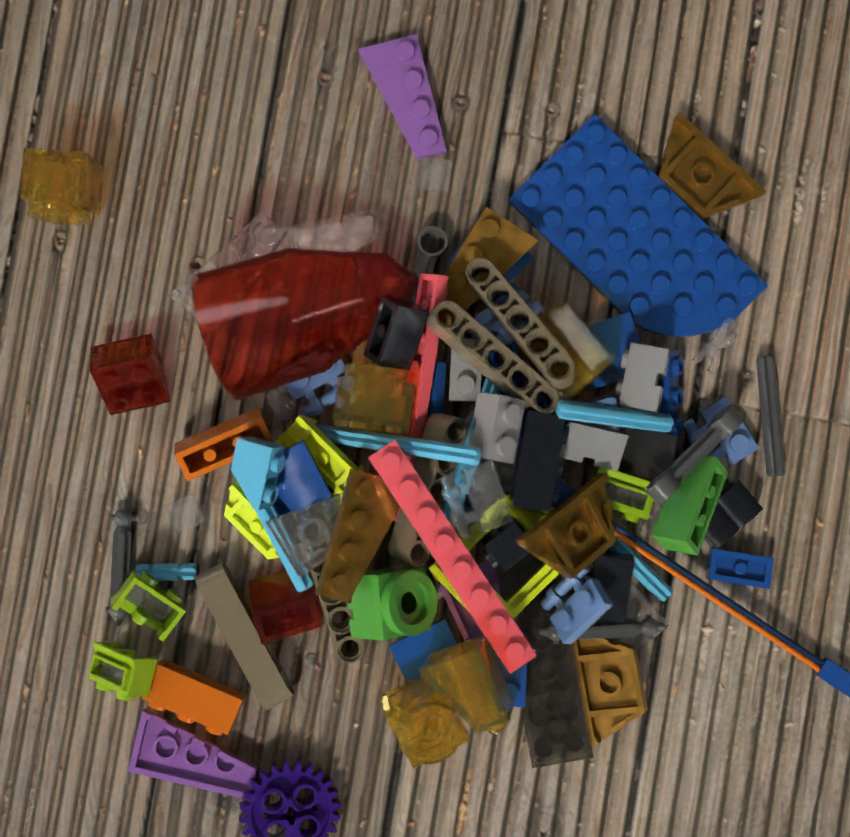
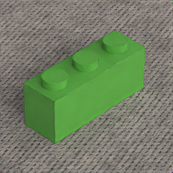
[652,456,728,556]

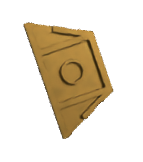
[658,112,767,219]
[516,473,616,578]
[571,638,648,747]

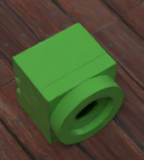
[348,567,437,640]

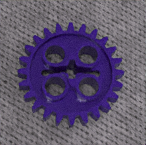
[239,759,341,837]

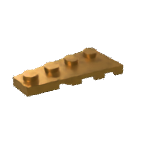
[442,207,539,325]
[315,469,400,603]

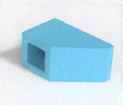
[231,436,285,510]

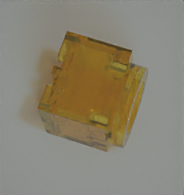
[19,148,104,226]
[332,363,415,435]
[381,667,471,769]

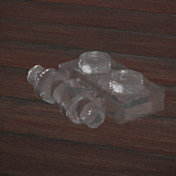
[440,460,513,539]

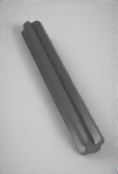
[756,355,785,477]

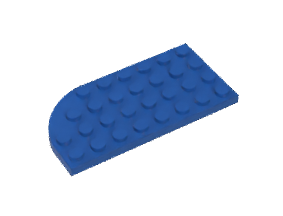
[508,114,768,337]

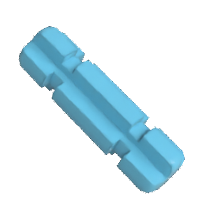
[136,563,198,581]

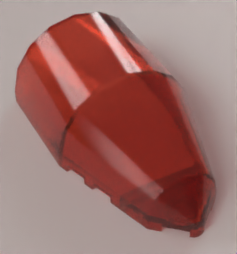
[191,248,418,401]

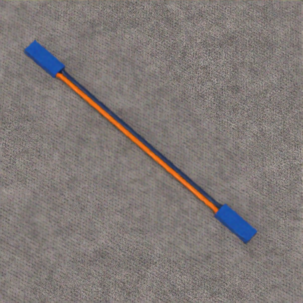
[555,478,850,698]

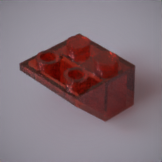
[89,333,170,416]
[248,563,325,645]

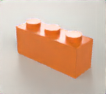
[174,407,274,482]
[141,658,247,736]

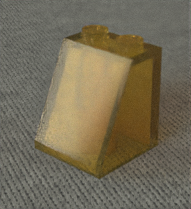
[532,303,618,401]
[419,635,514,734]

